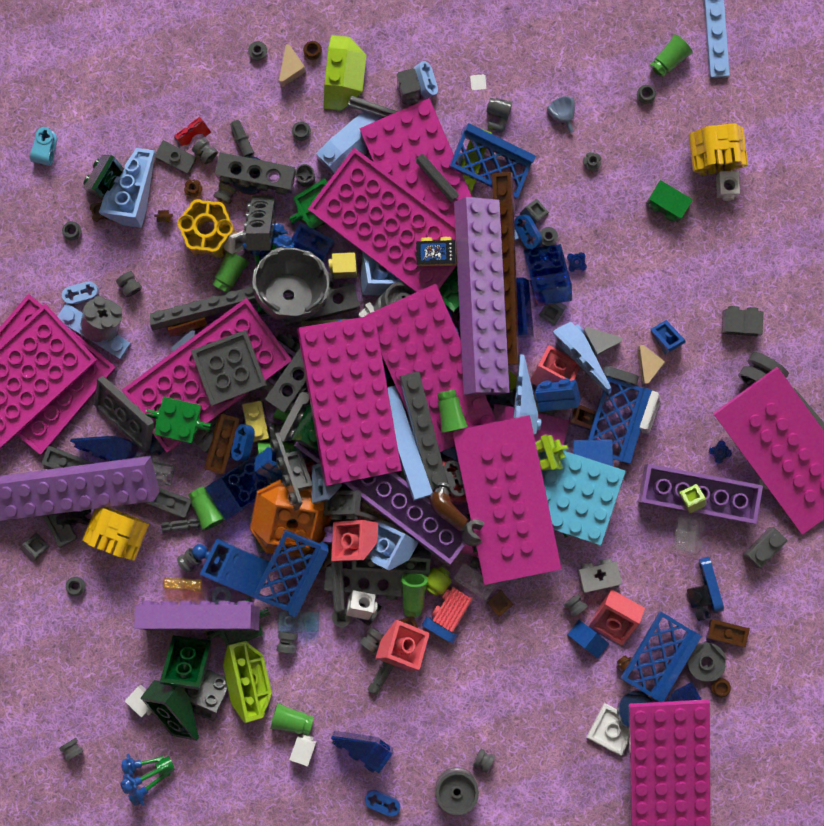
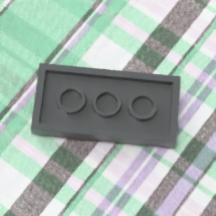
[94,376,154,452]

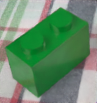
[646,180,693,222]

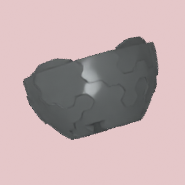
[252,247,329,322]

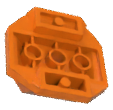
[250,480,331,558]

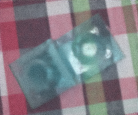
[278,611,319,632]

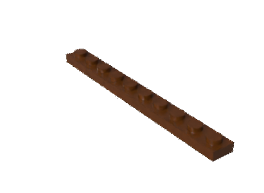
[492,171,519,365]

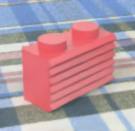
[431,586,473,632]

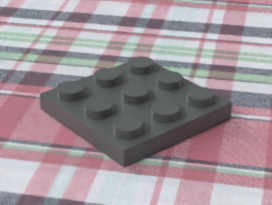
[191,330,267,406]

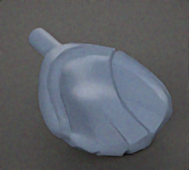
[547,96,575,133]

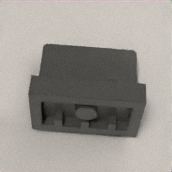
[323,490,377,521]
[184,670,228,721]

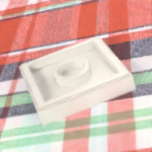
[640,391,661,435]
[586,703,629,756]

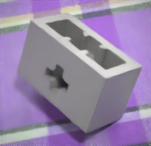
[577,558,622,593]

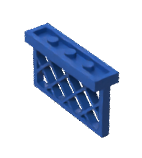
[449,123,536,199]
[588,377,653,464]
[253,530,328,617]
[621,611,702,702]

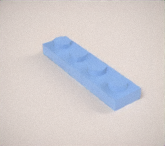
[58,303,131,359]

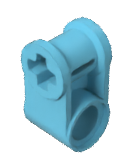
[30,127,57,166]

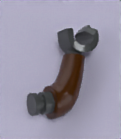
[430,482,484,546]

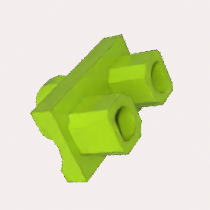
[536,435,569,470]

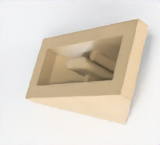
[279,44,306,87]
[637,345,665,385]

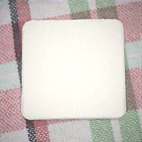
[470,74,486,90]

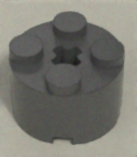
[80,296,122,342]

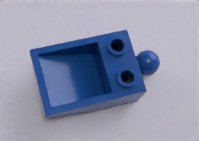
[573,440,613,466]
[192,538,269,597]

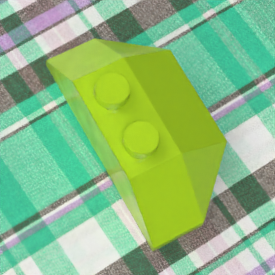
[323,35,367,111]
[223,641,272,723]

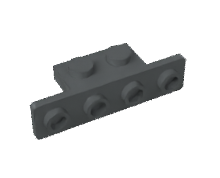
[270,432,313,511]

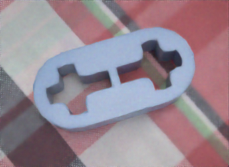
[414,61,438,98]
[62,281,99,305]

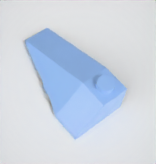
[513,354,541,434]

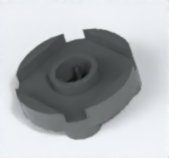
[686,642,726,681]

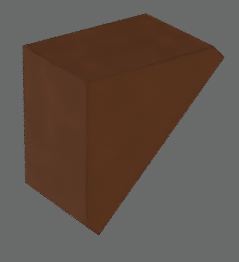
[569,404,602,432]

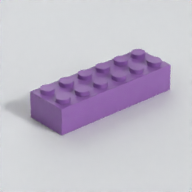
[638,464,763,524]
[134,601,260,631]

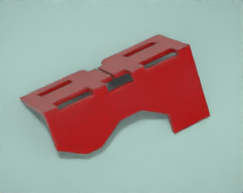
[174,117,211,146]

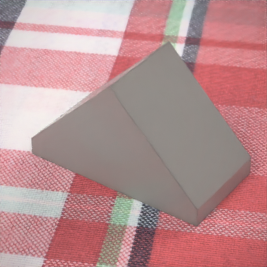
[584,327,622,356]

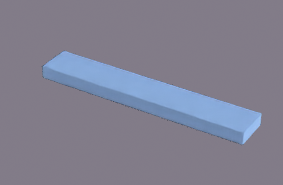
[387,386,432,501]

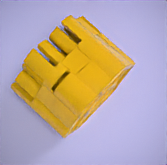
[688,123,748,176]
[177,199,237,258]
[82,507,149,561]

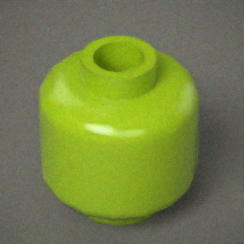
[426,566,452,596]

